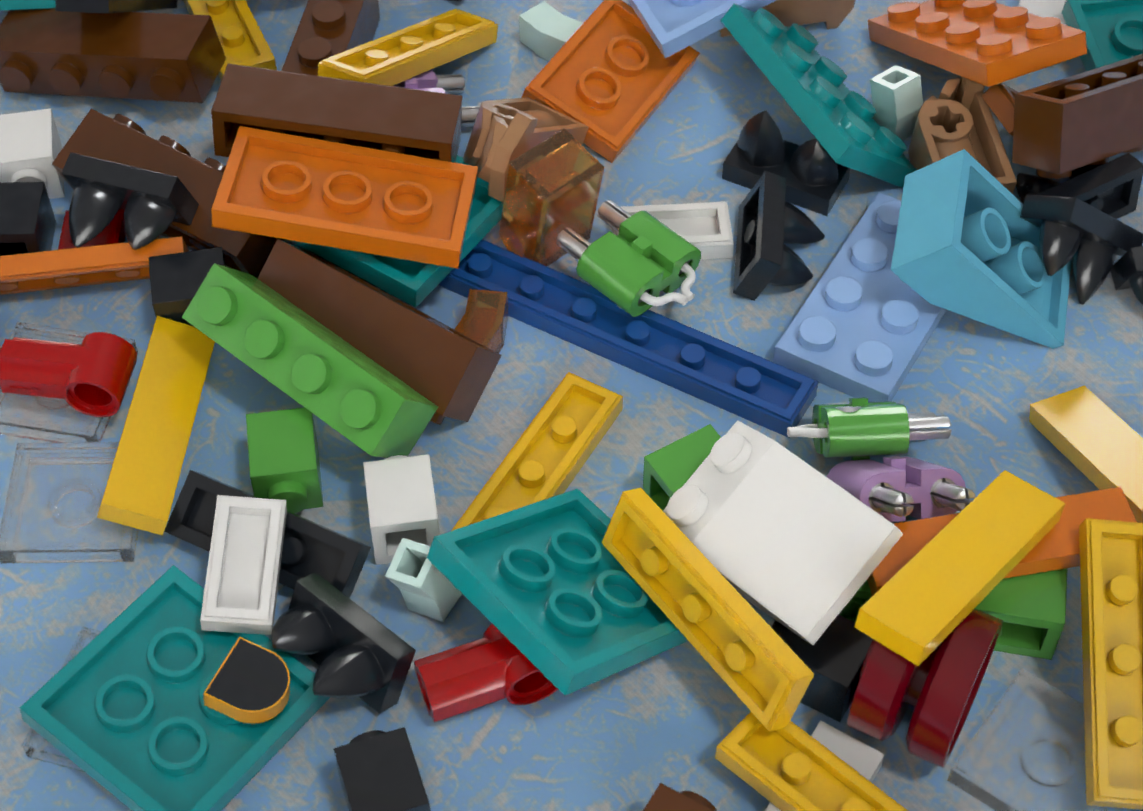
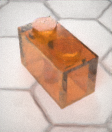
[499,128,605,266]

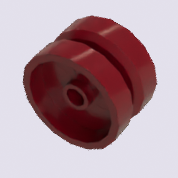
[847,609,1003,768]

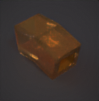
[455,289,508,353]

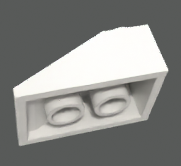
[663,420,903,645]

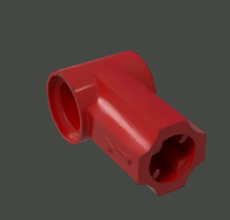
[0,332,137,417]
[414,624,558,723]

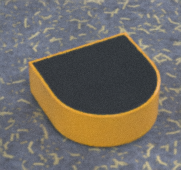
[203,637,290,724]

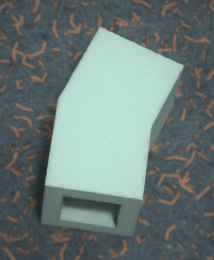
[519,1,583,61]
[870,65,923,141]
[385,538,462,622]

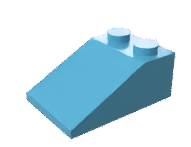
[891,149,1072,349]

